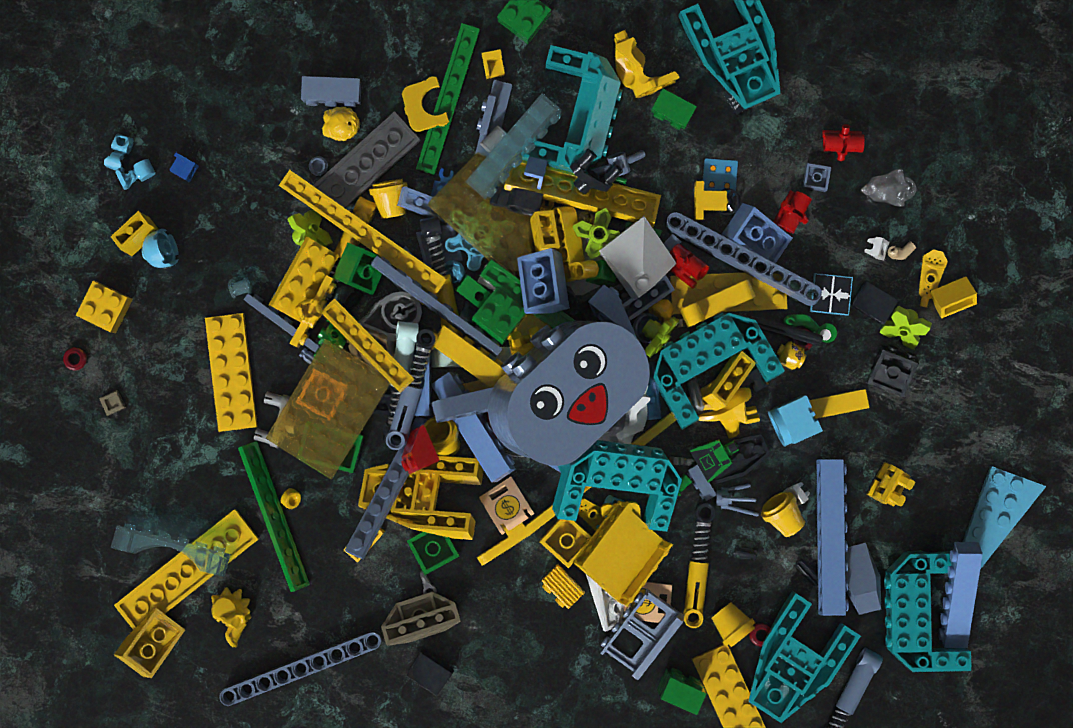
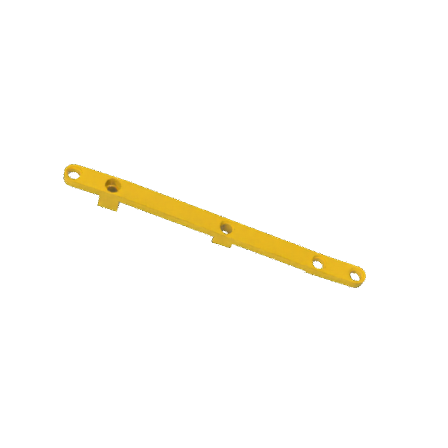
[477,381,714,565]

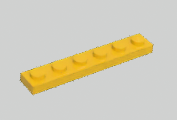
[322,298,414,393]

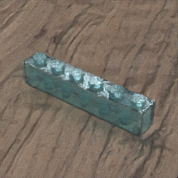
[466,93,561,200]

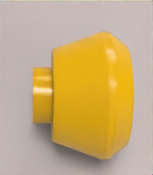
[648,299,673,323]

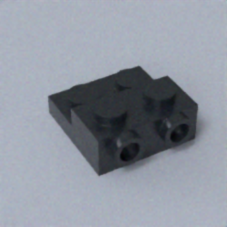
[867,344,919,397]

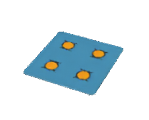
[703,159,738,196]

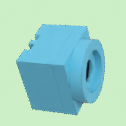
[768,395,823,447]

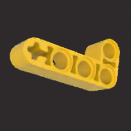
[552,206,599,282]
[680,279,756,327]

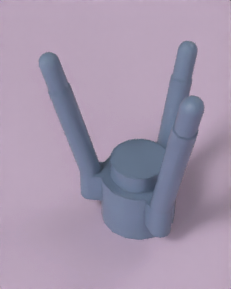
[716,484,759,516]

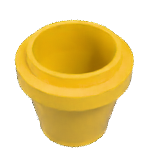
[369,179,408,218]
[424,417,460,457]
[761,492,805,537]
[711,602,756,647]

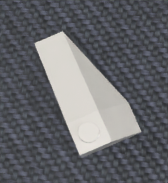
[586,574,624,632]

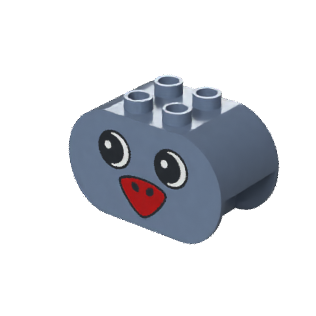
[488,321,650,466]

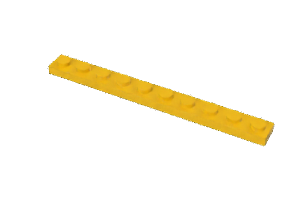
[279,170,447,296]

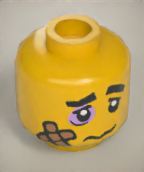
[776,341,807,370]

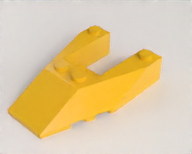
[358,456,484,540]

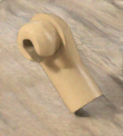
[888,241,916,260]

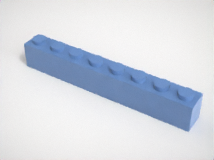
[816,460,849,616]

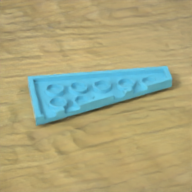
[963,466,1046,569]

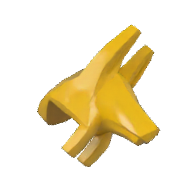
[698,387,760,438]

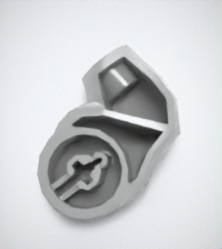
[358,291,422,375]

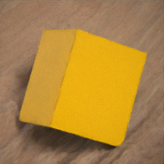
[482,50,505,79]

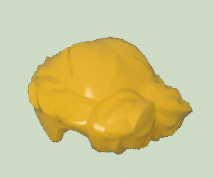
[322,107,360,141]

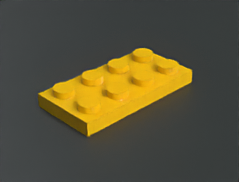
[269,237,339,322]

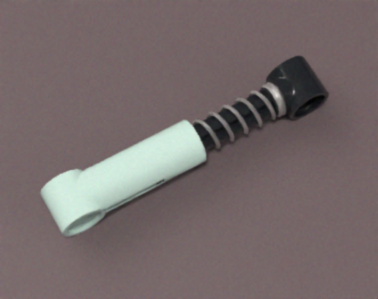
[383,321,418,443]

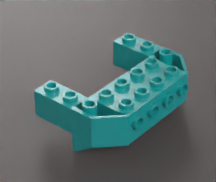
[522,45,623,173]
[653,313,785,429]
[552,440,682,532]
[884,550,971,672]

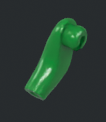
[783,314,820,333]

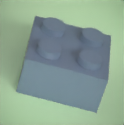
[802,163,831,192]

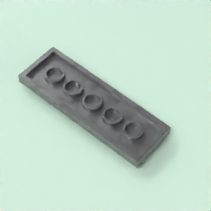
[313,111,421,209]

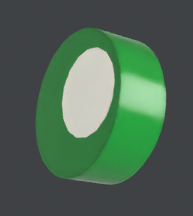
[817,323,837,343]

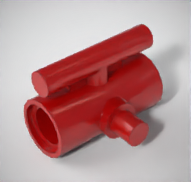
[822,124,865,161]
[773,190,812,234]
[670,244,709,289]

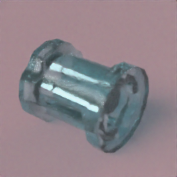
[228,277,252,298]

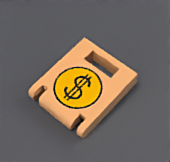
[479,477,534,535]
[623,582,673,623]

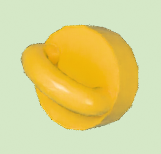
[281,488,301,509]

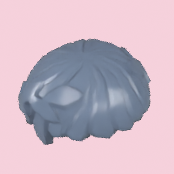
[633,313,661,343]

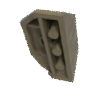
[381,592,461,646]

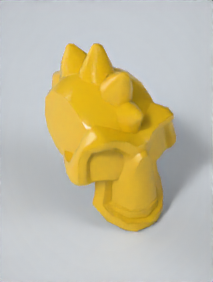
[211,587,251,648]

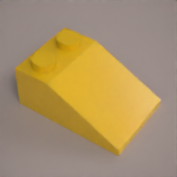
[114,608,185,678]

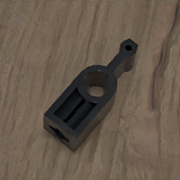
[490,185,543,216]

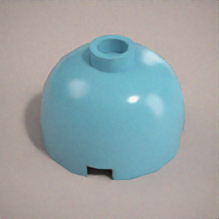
[142,229,178,268]

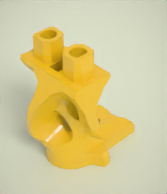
[614,30,679,98]

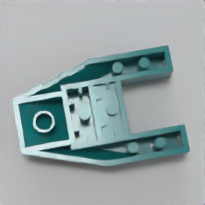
[679,0,780,109]
[748,591,861,723]

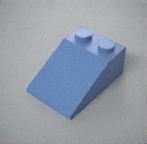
[721,203,792,263]
[588,285,637,338]

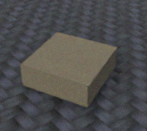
[99,390,126,416]

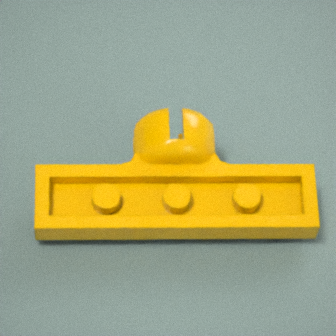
[290,275,336,348]

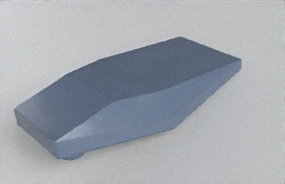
[845,543,881,615]

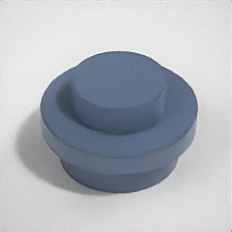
[309,156,328,176]

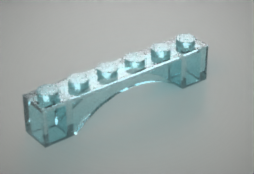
[111,523,231,577]

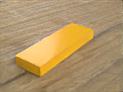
[809,389,869,419]

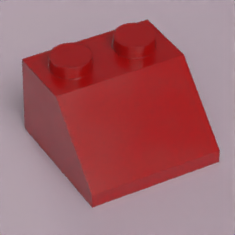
[401,425,440,474]

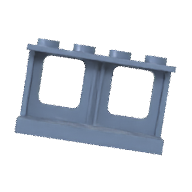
[601,589,684,680]

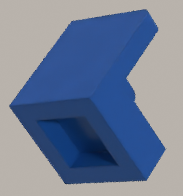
[170,152,199,182]

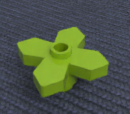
[572,208,620,260]
[288,210,333,247]
[880,306,932,349]
[642,316,680,357]

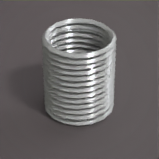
[480,126,511,157]

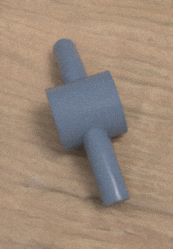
[591,150,645,176]

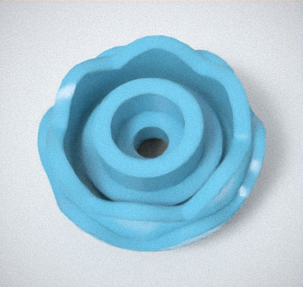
[445,260,465,283]

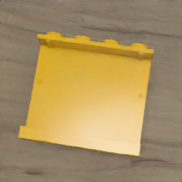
[573,500,673,607]

